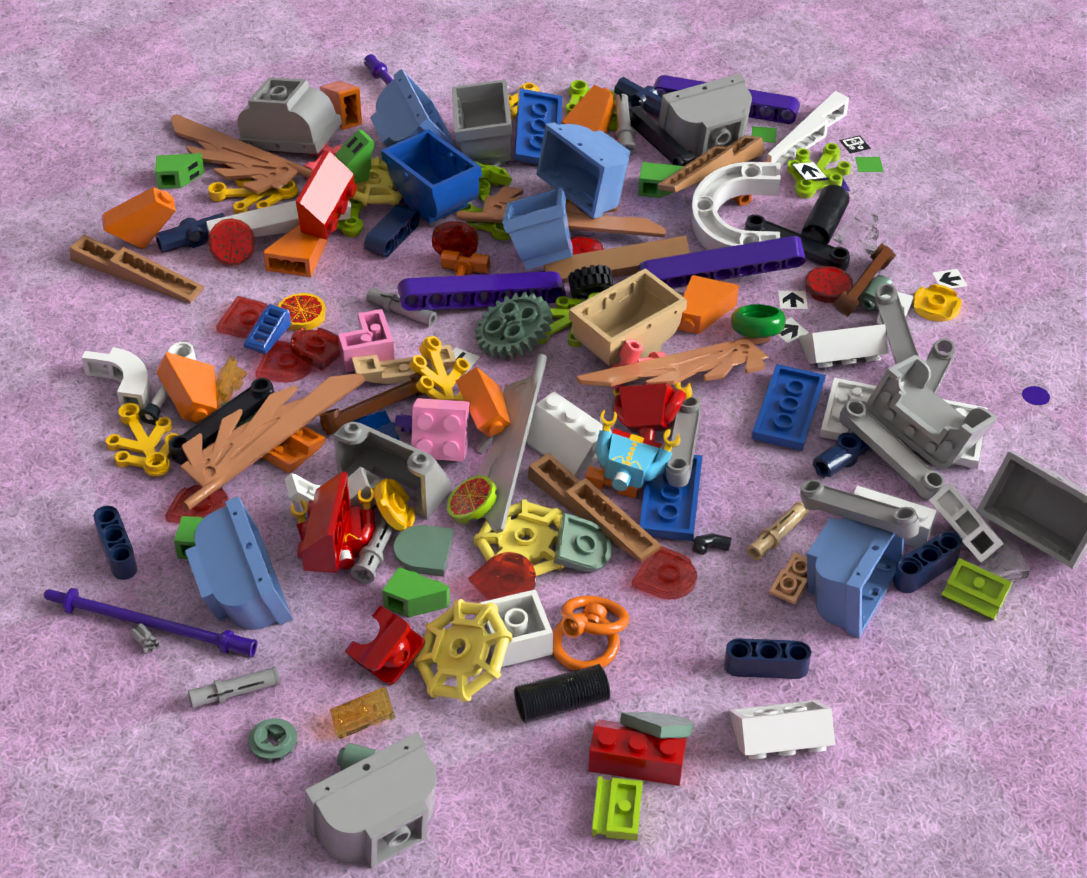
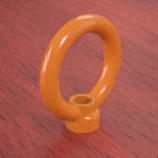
[561,596,629,638]
[553,603,620,671]

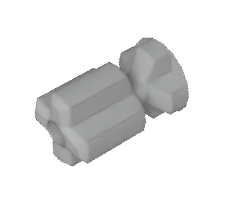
[130,624,159,653]

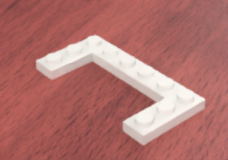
[820,378,988,469]

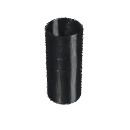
[801,185,850,244]
[514,664,611,723]

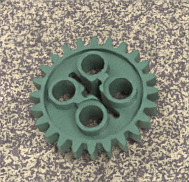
[474,292,553,360]

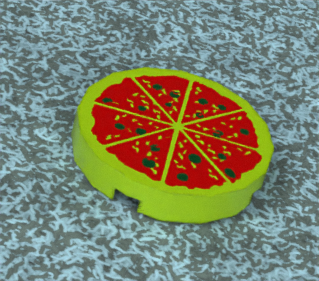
[447,475,497,524]

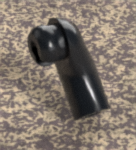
[692,533,732,555]

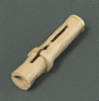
[747,501,809,561]

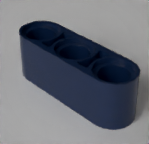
[364,205,420,258]
[93,505,137,580]
[893,531,962,593]
[724,638,812,679]

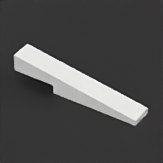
[767,91,849,167]
[206,201,351,242]

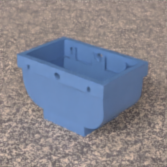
[370,69,459,150]
[536,122,630,219]
[502,187,573,270]
[185,496,293,630]
[807,517,904,638]

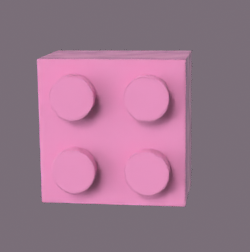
[411,398,469,462]

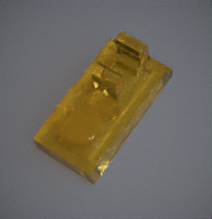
[215,356,247,409]
[330,687,395,739]

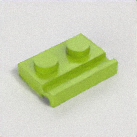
[941,558,1012,620]
[592,776,643,841]

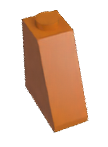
[320,80,362,130]
[561,84,616,134]
[102,187,176,249]
[263,224,328,277]
[677,275,739,334]
[156,352,217,423]
[456,367,511,438]

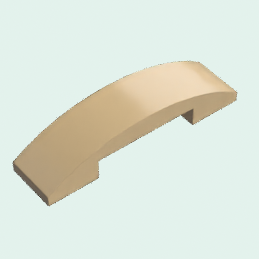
[352,345,456,384]

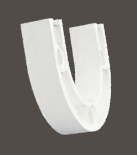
[692,162,780,250]

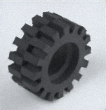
[568,264,614,299]

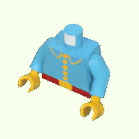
[596,410,680,491]

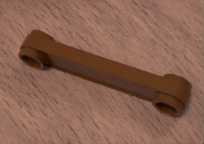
[833,243,896,317]
[319,372,436,435]

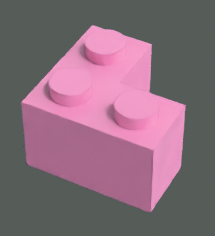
[338,309,394,373]

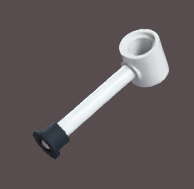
[139,342,196,425]

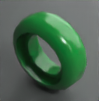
[731,304,786,338]

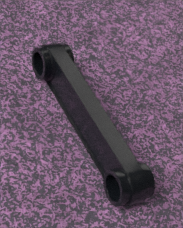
[629,106,696,166]
[744,214,850,272]
[169,378,275,465]

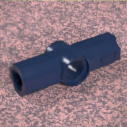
[614,77,662,117]
[155,212,225,253]
[812,431,871,479]

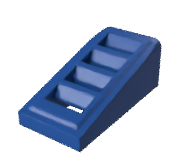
[243,304,291,355]

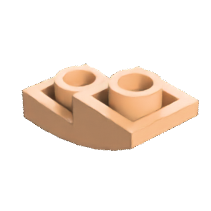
[769,552,807,605]

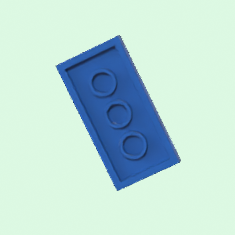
[514,88,563,164]
[752,364,826,451]
[639,455,703,541]

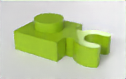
[475,162,512,186]

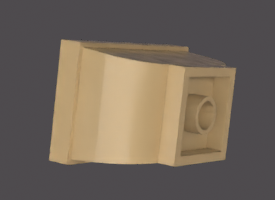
[569,268,687,368]

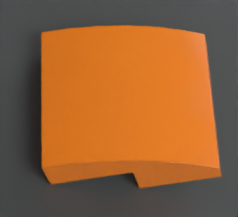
[262,426,326,473]

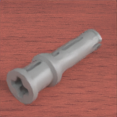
[614,94,637,156]
[350,515,394,584]

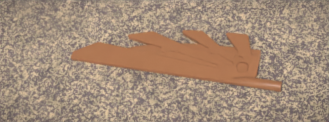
[171,114,313,194]
[457,187,666,237]
[576,337,770,387]
[180,373,365,511]

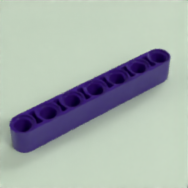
[653,75,800,124]
[638,236,806,288]
[397,271,566,311]

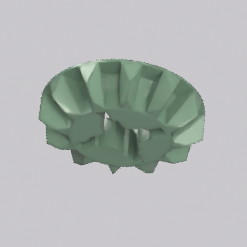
[248,718,298,763]

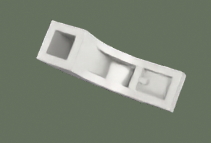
[82,347,151,410]
[284,467,380,518]
[929,482,1003,563]

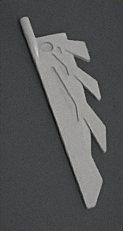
[475,354,547,533]

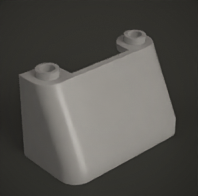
[867,355,998,469]
[334,422,451,520]

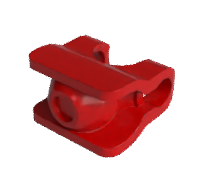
[344,606,425,685]

